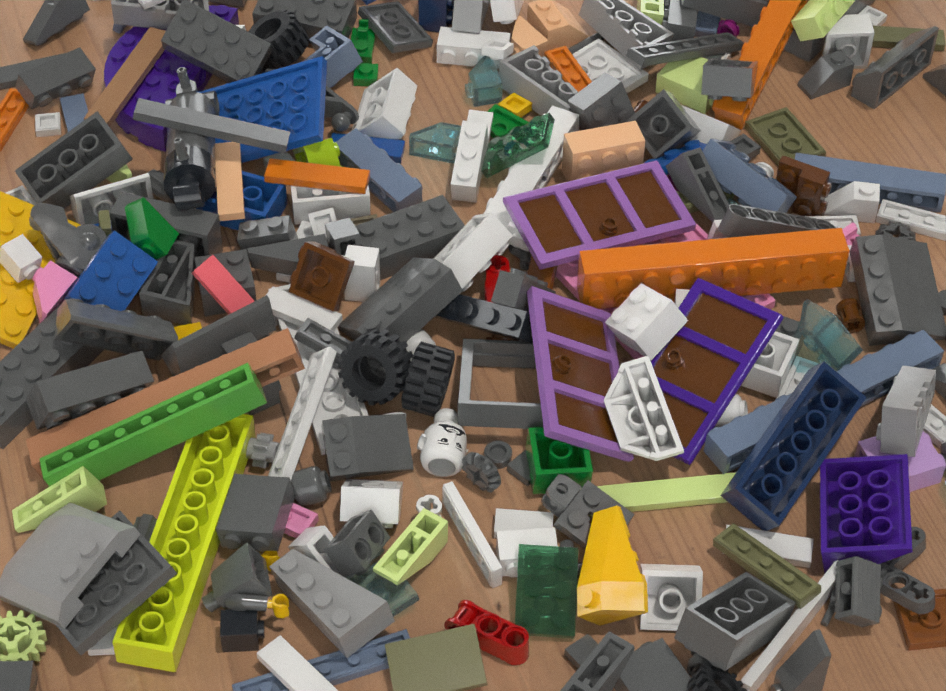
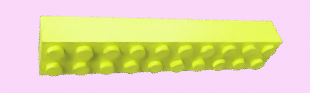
[112,414,256,672]

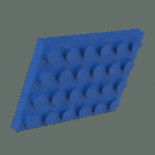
[199,56,327,163]

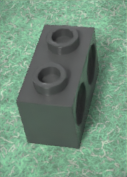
[324,509,391,577]

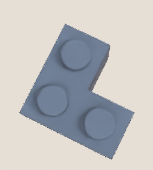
[304,26,363,88]

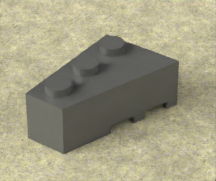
[139,239,196,325]

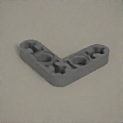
[880,527,936,614]

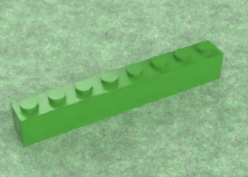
[39,363,267,487]

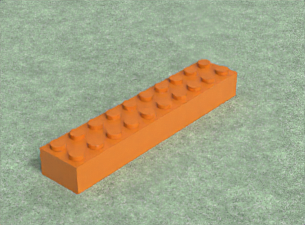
[577,228,850,309]

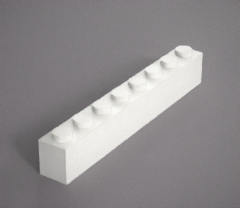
[484,106,579,256]

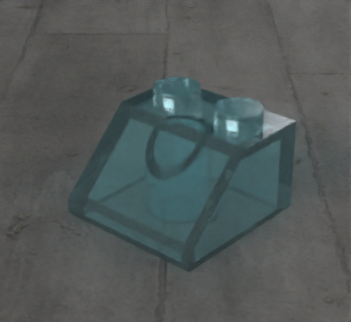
[798,299,863,371]

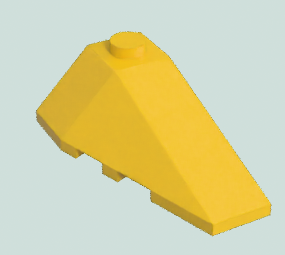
[577,505,648,626]

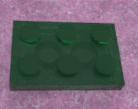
[481,113,555,178]
[514,544,578,639]

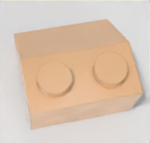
[527,0,589,50]

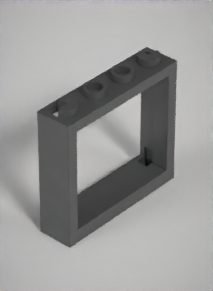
[458,339,543,429]

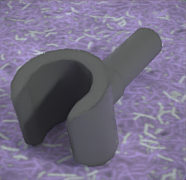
[821,588,836,626]

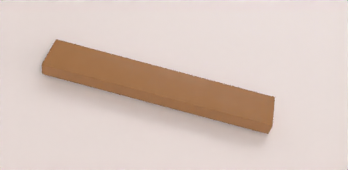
[84,27,166,127]

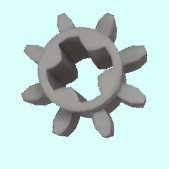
[246,433,279,469]

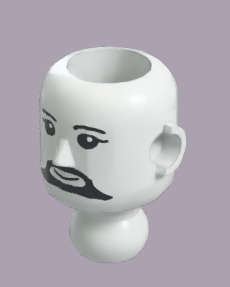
[417,408,468,477]

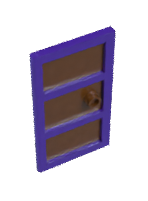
[650,278,784,465]

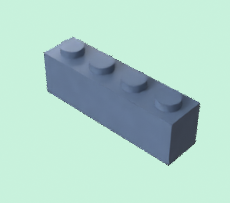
[336,128,423,212]

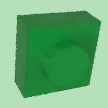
[353,63,379,87]

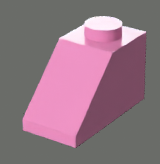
[32,261,77,323]

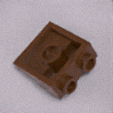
[776,156,832,216]
[288,241,355,312]

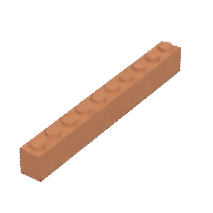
[26,328,305,480]

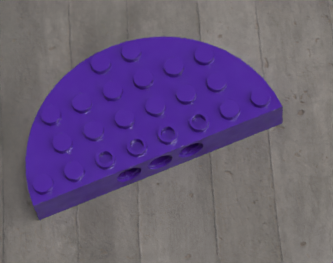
[104,5,239,152]

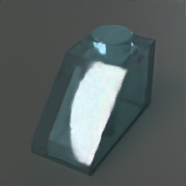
[465,56,503,107]
[409,122,461,164]

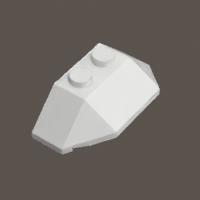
[604,356,684,461]

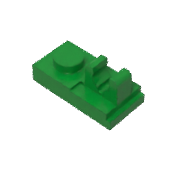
[351,19,376,64]

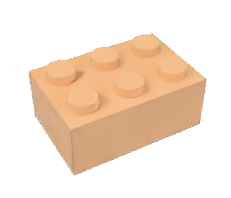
[562,121,645,182]

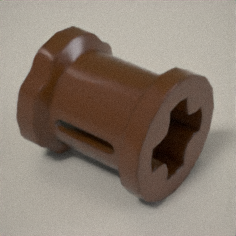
[836,298,865,334]

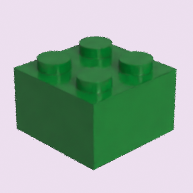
[525,427,593,494]

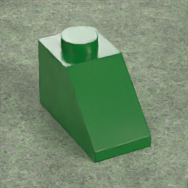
[125,197,179,260]

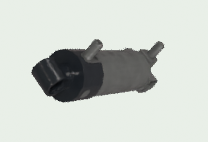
[163,67,220,211]

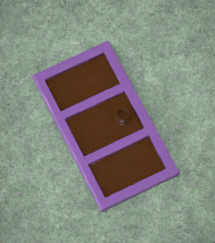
[503,160,696,270]
[527,286,634,462]

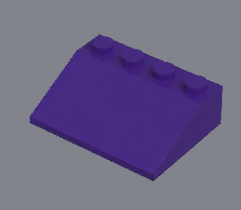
[820,454,913,574]

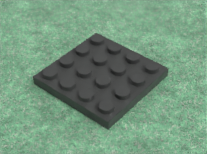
[56,511,177,656]

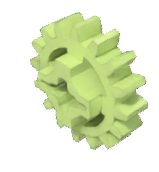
[0,610,48,662]

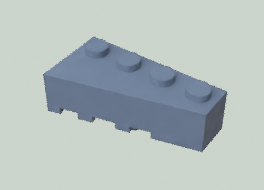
[703,139,797,213]

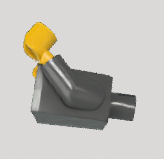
[202,543,289,618]

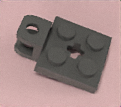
[541,474,635,550]

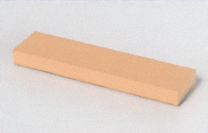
[215,142,245,221]

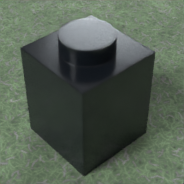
[220,610,265,652]

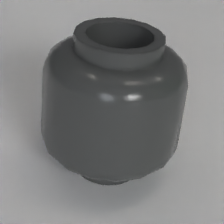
[291,466,332,507]

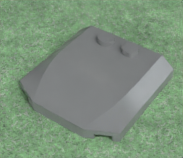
[0,502,141,629]

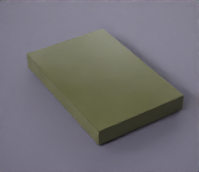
[744,107,826,166]
[385,624,488,691]

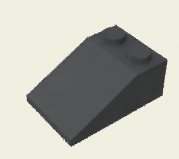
[321,414,414,482]

